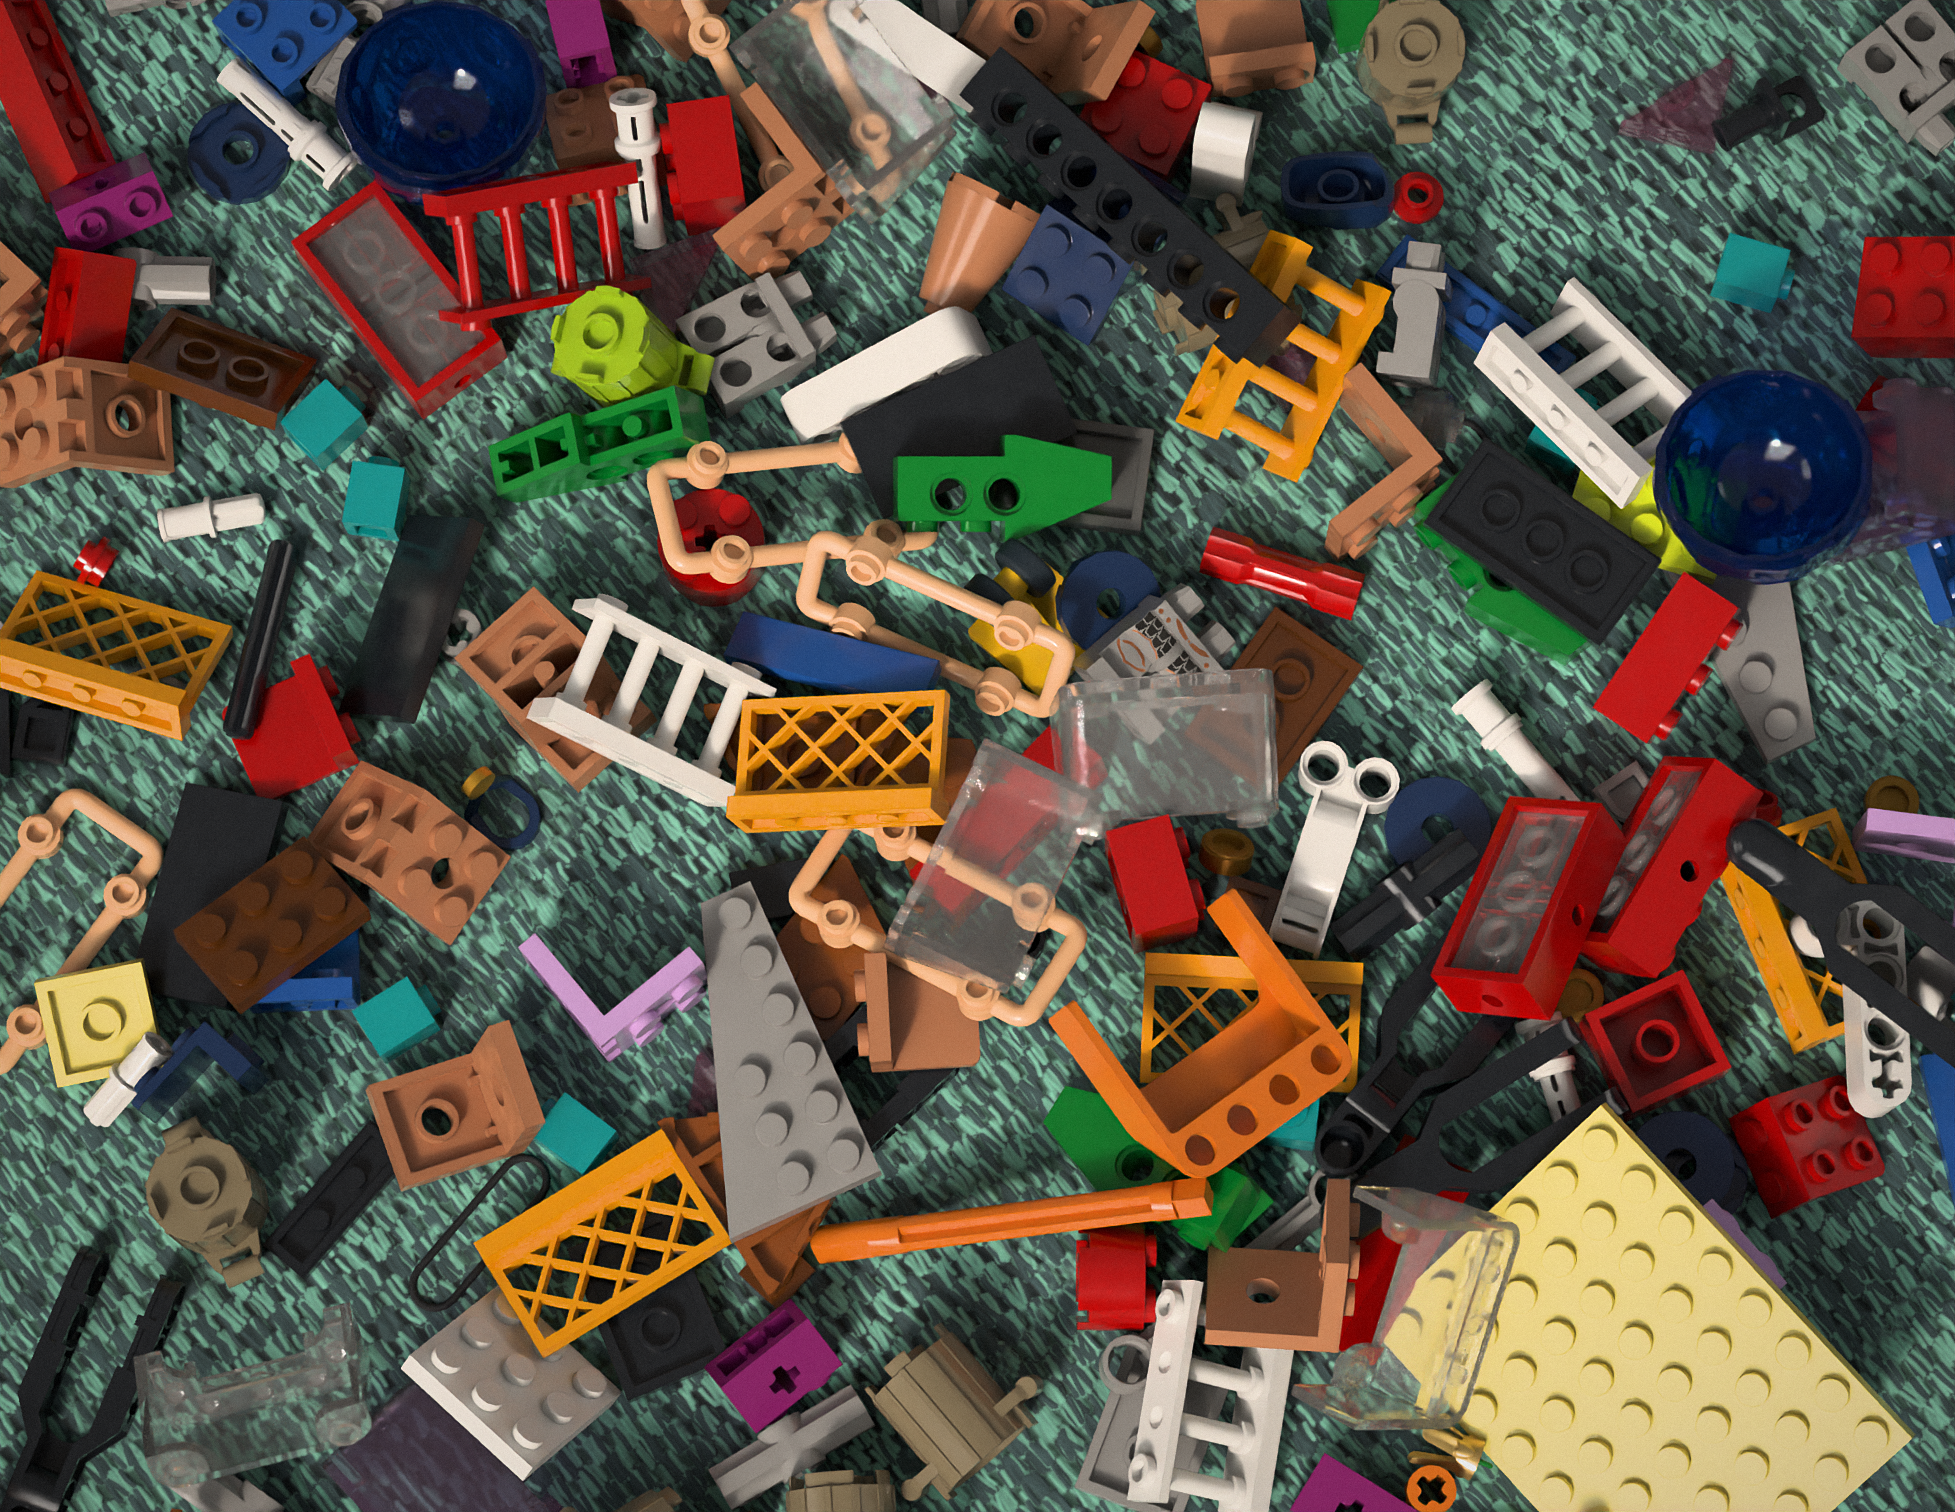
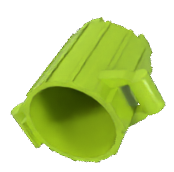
[550,286,715,408]

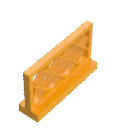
[0,570,233,741]
[726,690,950,833]
[1720,807,1920,1055]
[1139,952,1364,1093]
[473,1128,732,1359]

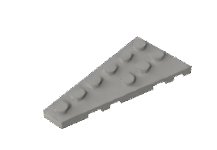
[1662,414,1816,765]
[701,881,882,1243]

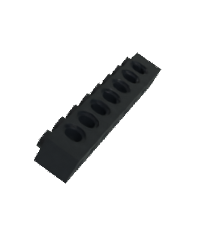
[959,47,1303,368]

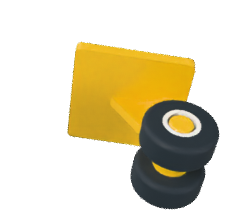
[963,538,1109,696]

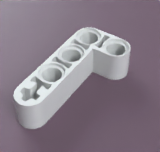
[820,0,987,113]
[1190,101,1263,207]
[780,306,993,445]
[1788,901,1912,1118]

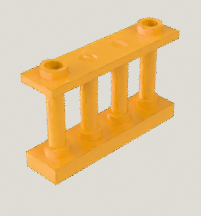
[1175,229,1392,483]

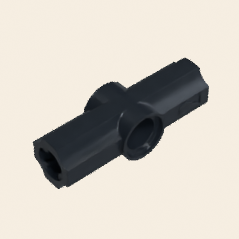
[1329,827,1482,963]

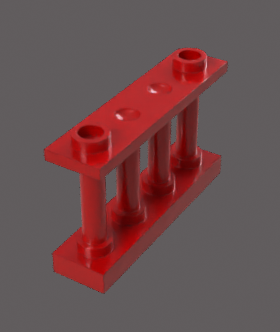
[422,159,652,331]

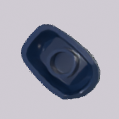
[1281,151,1395,230]

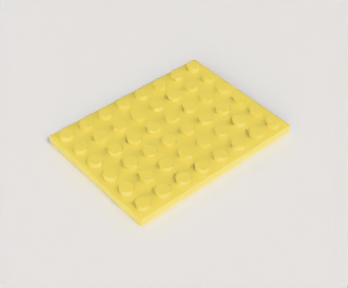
[1383,1102,1915,1512]

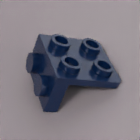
[131,1021,269,1123]

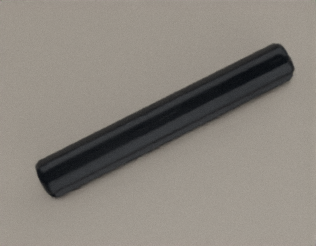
[223,539,299,740]

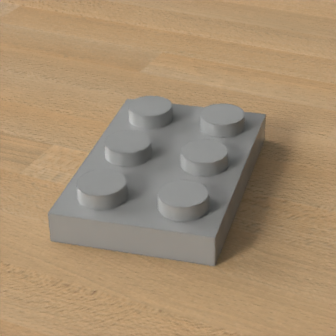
[1075,1332,1229,1512]

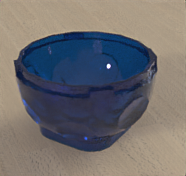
[335,0,547,205]
[1652,370,1873,585]

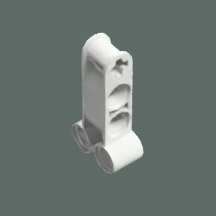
[1269,741,1400,960]

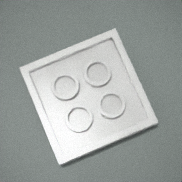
[401,1285,622,1481]

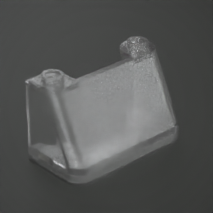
[728,0,959,225]
[1049,668,1279,841]
[883,738,1106,994]
[133,1302,372,1488]

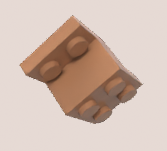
[454,586,657,793]

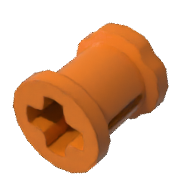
[1404,1465,1457,1512]

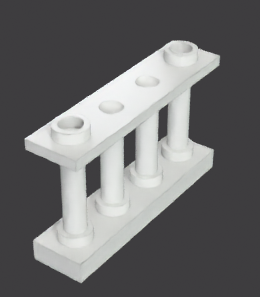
[1474,277,1722,509]
[526,594,777,807]
[1127,1280,1294,1512]

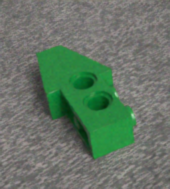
[488,385,711,503]
[893,435,1112,543]
[1413,470,1592,666]
[1043,1086,1260,1253]

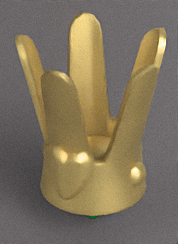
[1407,1409,1493,1481]

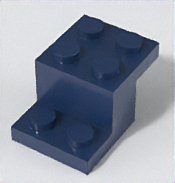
[1001,152,1187,346]

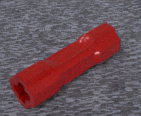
[1199,526,1366,620]

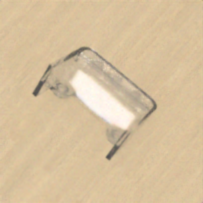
[1291,1186,1520,1430]

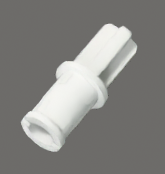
[157,493,266,542]
[83,1032,173,1127]

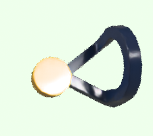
[461,766,542,851]

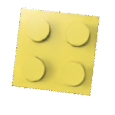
[34,958,166,1087]

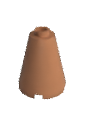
[918,172,1041,315]

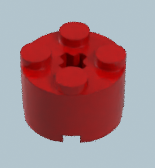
[657,488,766,607]
[1076,1222,1157,1331]

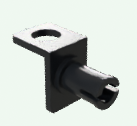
[1711,76,1824,152]

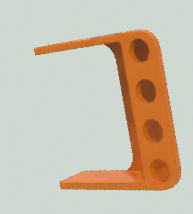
[1048,888,1352,1178]

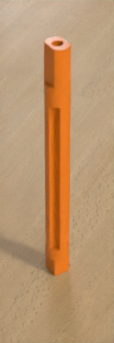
[810,1178,1214,1264]

